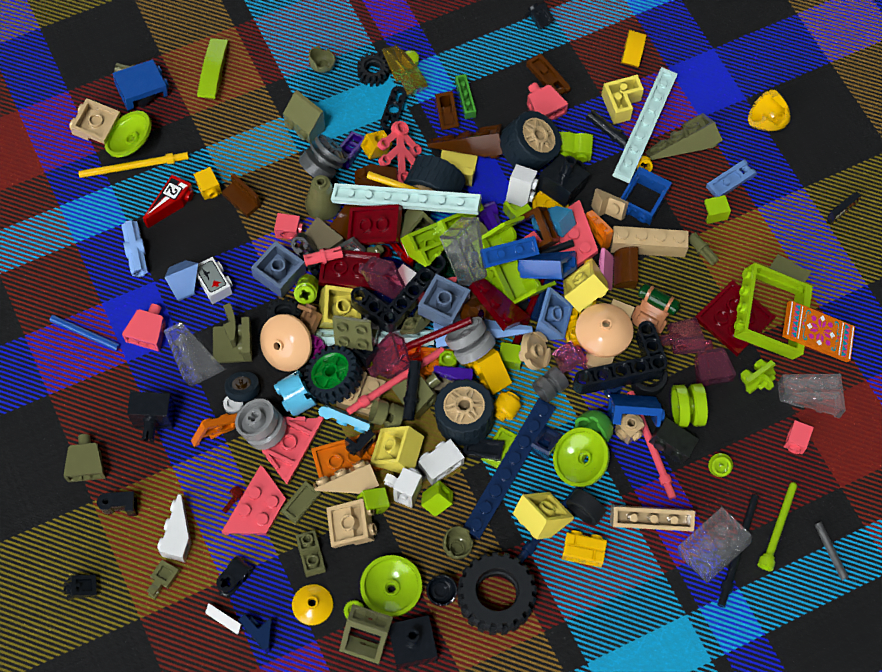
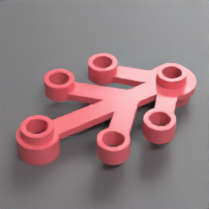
[377,121,422,183]

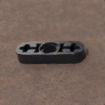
[380,86,407,134]
[291,233,321,281]

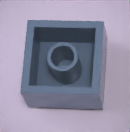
[251,241,306,298]
[418,274,470,327]

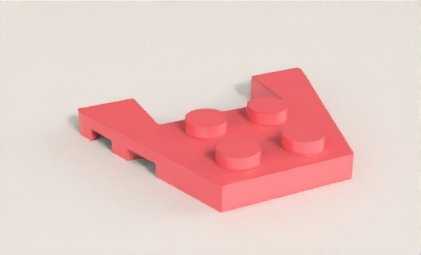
[522,200,598,267]

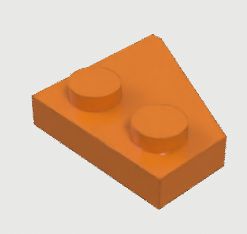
[586,210,614,249]
[191,413,237,447]

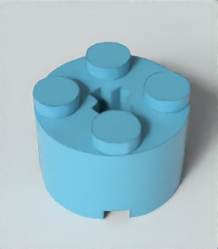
[274,370,317,416]

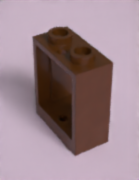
[513,207,560,251]

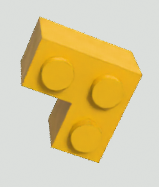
[465,348,512,395]

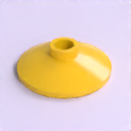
[292,584,333,625]

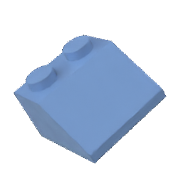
[535,287,573,341]

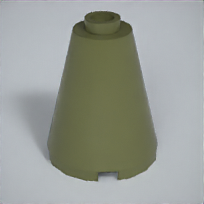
[305,175,342,221]

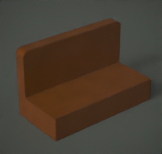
[222,174,261,218]

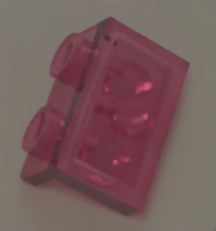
[552,340,588,373]

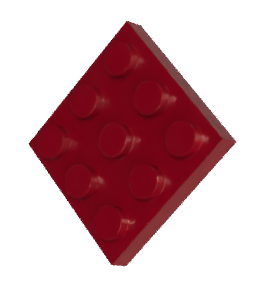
[694,280,776,356]

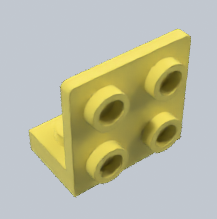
[440,150,478,186]

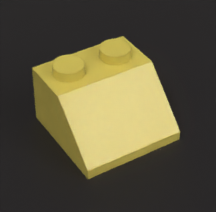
[563,258,609,312]
[318,285,362,329]
[370,426,424,473]
[512,492,574,540]

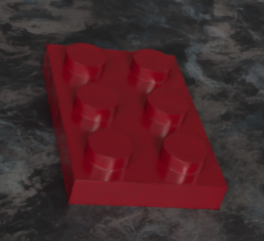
[347,204,403,245]
[318,248,380,291]

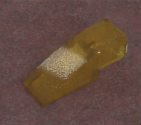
[382,45,428,95]

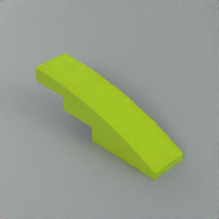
[197,38,228,99]

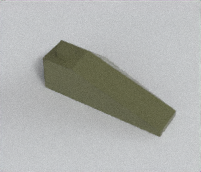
[645,113,722,160]

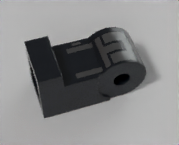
[97,491,138,516]

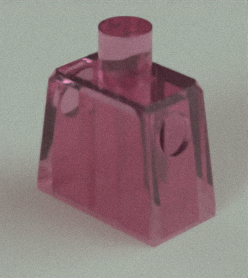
[358,257,405,299]
[659,317,705,354]
[368,332,410,379]
[694,340,736,386]

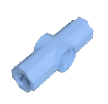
[122,220,148,277]

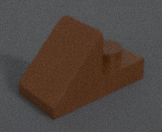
[434,91,459,130]

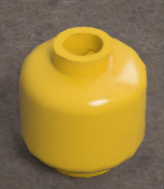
[494,391,521,421]

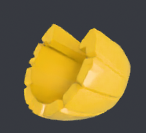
[748,90,790,131]

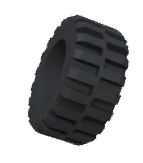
[457,552,537,635]

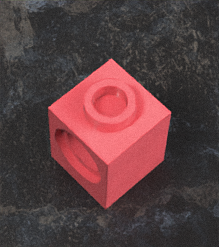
[274,213,303,241]
[784,420,814,454]

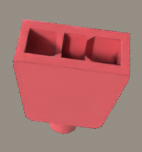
[527,83,568,120]
[122,304,166,352]

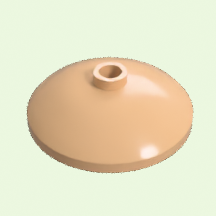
[575,303,633,358]
[260,314,312,372]

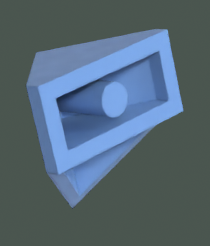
[165,260,198,301]

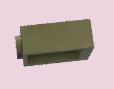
[339,604,393,664]

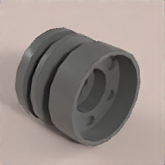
[299,134,348,181]

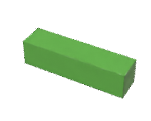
[455,74,476,119]

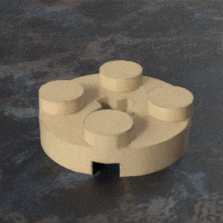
[519,331,551,370]

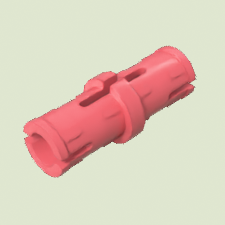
[303,246,343,267]

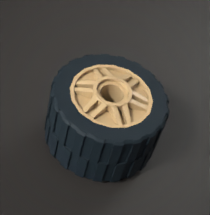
[500,111,562,171]
[404,155,466,193]
[434,379,495,446]

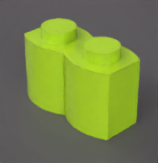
[556,132,593,163]

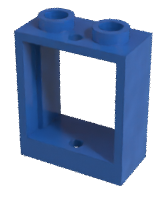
[621,166,672,225]

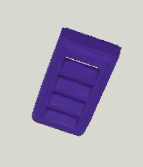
[340,131,364,169]
[433,365,473,382]

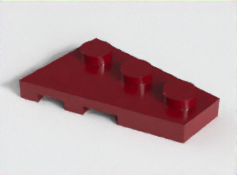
[469,278,530,331]

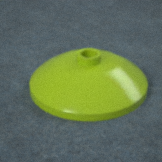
[105,111,151,157]
[553,427,610,487]
[360,555,422,617]

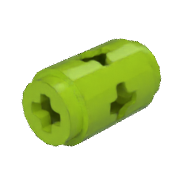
[294,274,320,305]

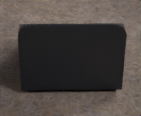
[351,346,379,368]

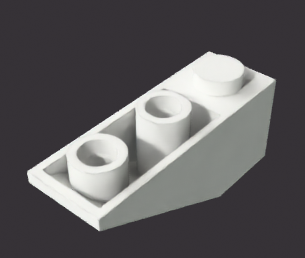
[158,494,191,562]

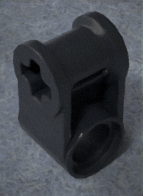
[216,556,253,597]

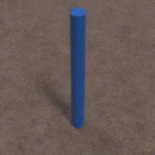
[49,315,120,351]

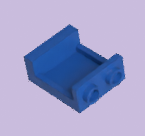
[112,60,169,111]
[607,394,665,427]

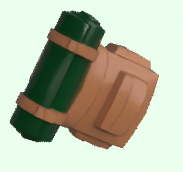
[631,283,680,334]

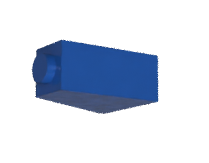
[518,251,577,280]

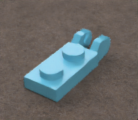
[318,405,374,433]

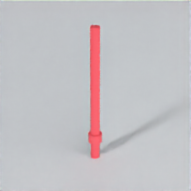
[346,347,445,415]
[627,391,676,500]

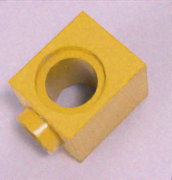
[360,130,393,159]
[193,167,221,200]

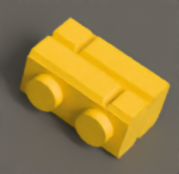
[561,530,607,568]

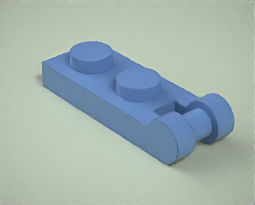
[706,160,757,197]

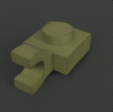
[147,560,180,600]

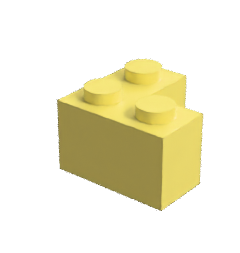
[602,75,644,124]

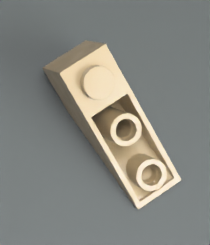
[313,460,379,494]

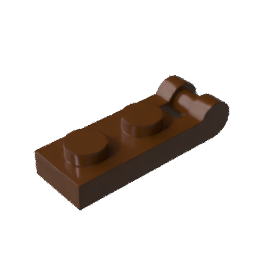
[526,53,571,96]

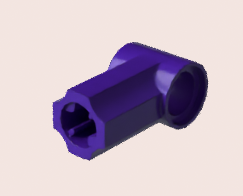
[477,201,501,231]

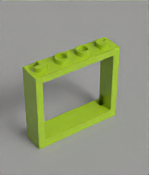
[734,263,813,360]

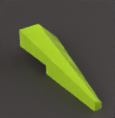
[401,203,484,267]

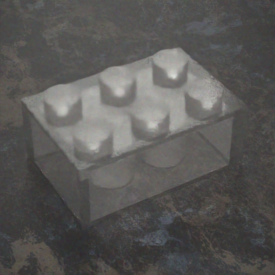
[678,507,751,583]

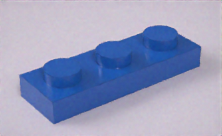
[480,236,540,269]

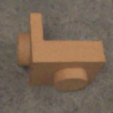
[297,303,323,335]

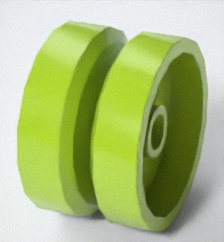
[671,383,708,428]

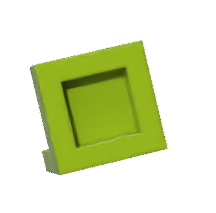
[704,195,731,224]
[503,201,532,220]
[499,342,521,370]
[421,480,453,516]
[357,488,390,514]

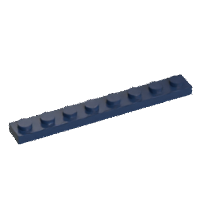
[463,398,556,540]

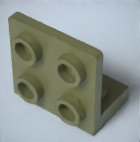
[332,315,379,351]
[213,317,252,364]

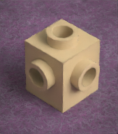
[614,414,645,445]

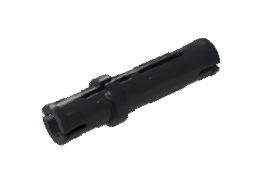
[586,109,629,149]
[402,360,422,421]

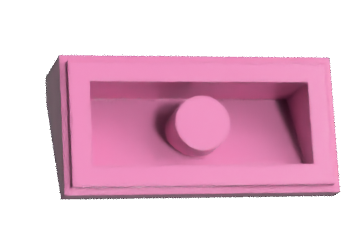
[599,248,613,290]

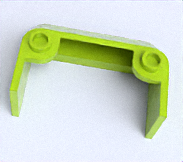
[471,215,556,304]

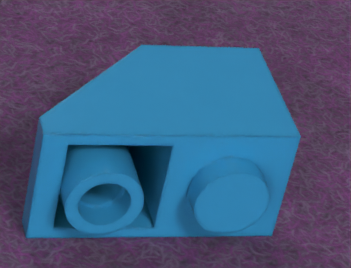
[531,206,576,237]

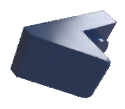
[531,425,563,461]
[238,614,273,654]

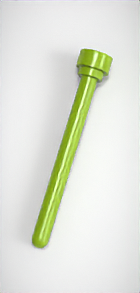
[757,482,797,571]

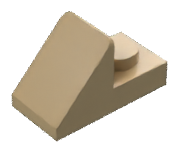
[591,188,629,220]

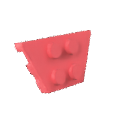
[262,416,324,485]
[222,466,287,535]

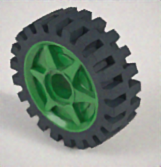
[304,345,363,404]

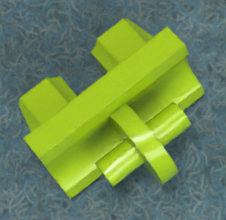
[740,359,776,394]

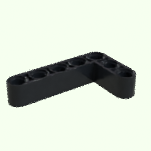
[351,255,446,333]
[573,321,668,394]

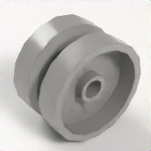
[445,317,495,364]
[235,399,287,450]

